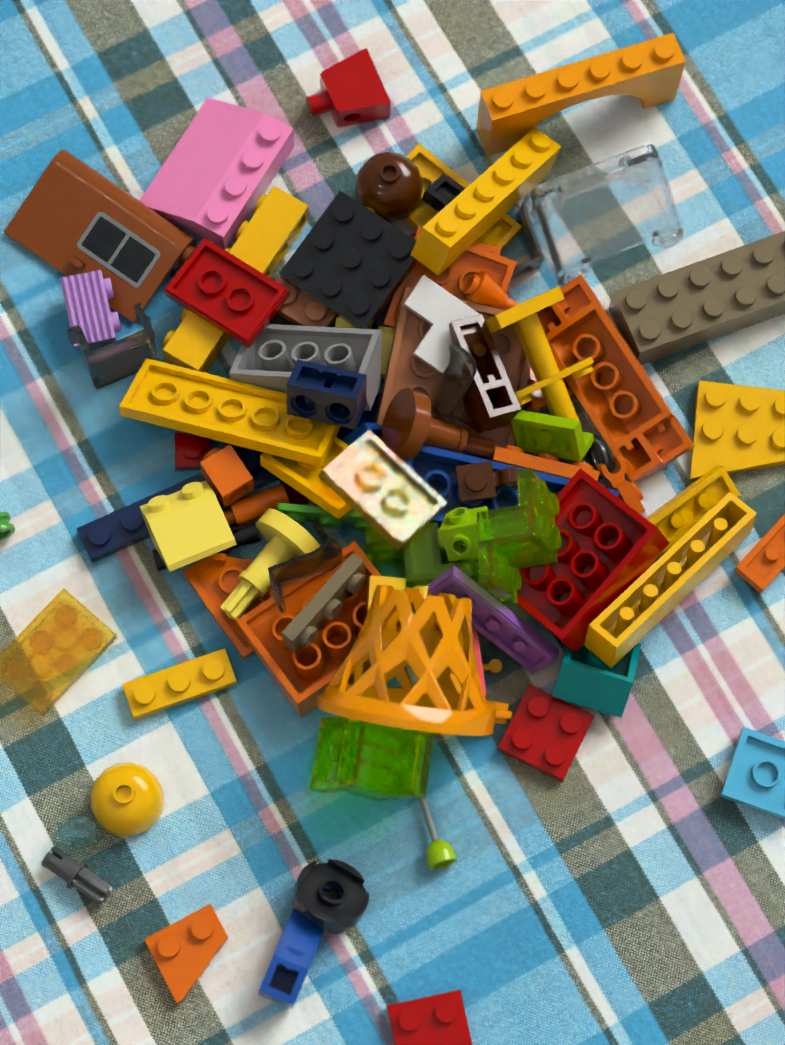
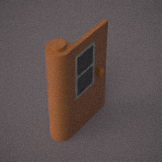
[4,150,197,324]

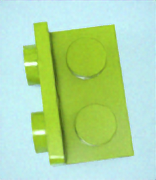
[511,410,594,462]

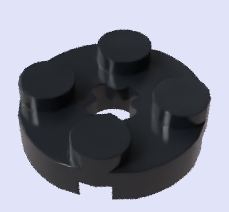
[293,859,369,934]

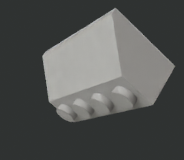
[229,324,382,411]

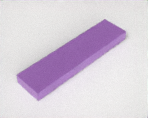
[428,565,559,674]

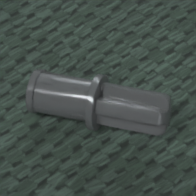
[41,846,112,904]

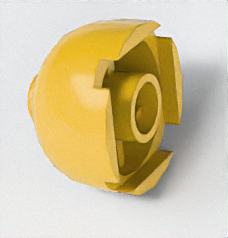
[90,762,164,838]

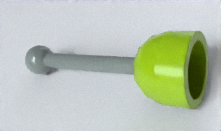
[412,782,457,870]

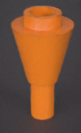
[463,271,519,310]

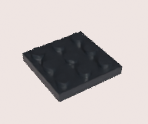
[279,191,418,329]

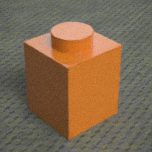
[200,444,254,508]

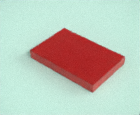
[163,237,290,348]

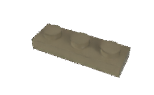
[281,553,367,654]

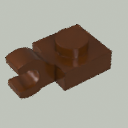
[456,461,520,504]

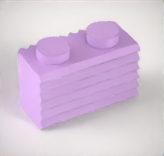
[60,270,122,350]

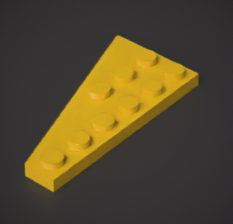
[688,380,785,483]

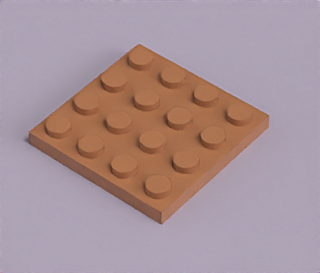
[375,287,541,452]

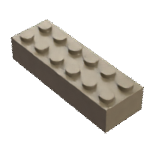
[608,231,785,365]

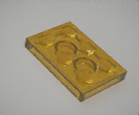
[318,430,448,550]
[0,588,117,717]

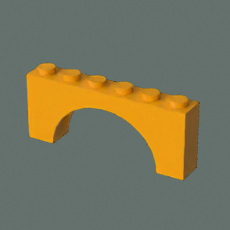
[476,33,686,157]

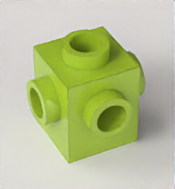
[437,506,497,562]

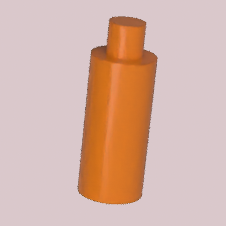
[223,483,290,526]

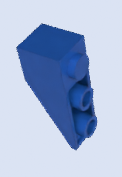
[258,908,325,1009]

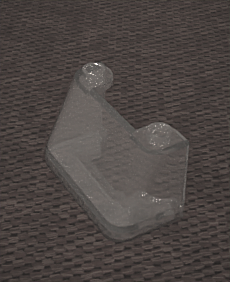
[527,144,684,286]

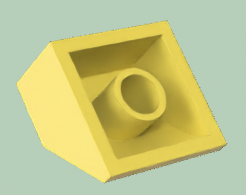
[139,480,237,572]

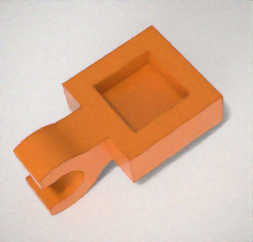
[597,454,645,514]

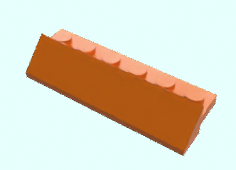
[537,274,695,483]

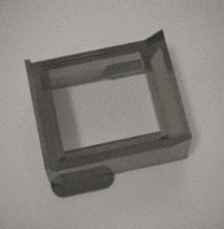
[67,303,159,390]

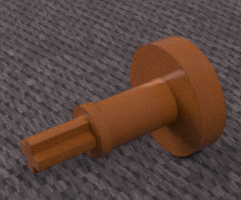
[381,388,496,462]

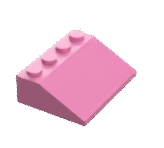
[139,98,294,250]

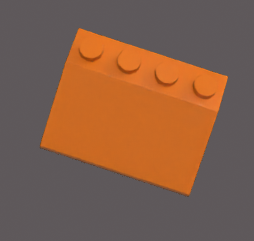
[236,541,401,718]

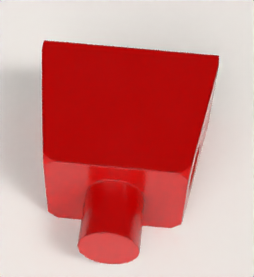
[306,48,391,127]

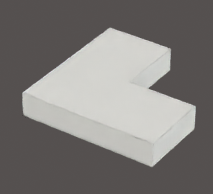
[403,275,481,374]

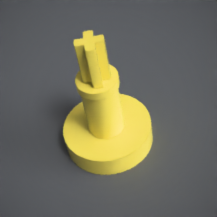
[220,508,323,620]

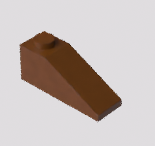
[449,314,521,434]

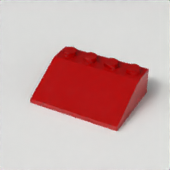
[486,468,670,654]

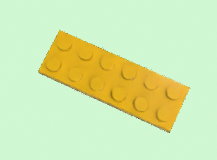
[119,358,341,467]

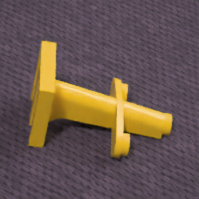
[485,286,594,420]

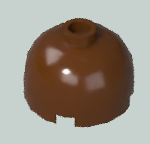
[355,152,423,223]

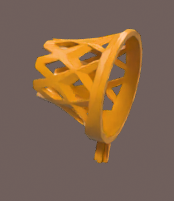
[316,585,512,736]

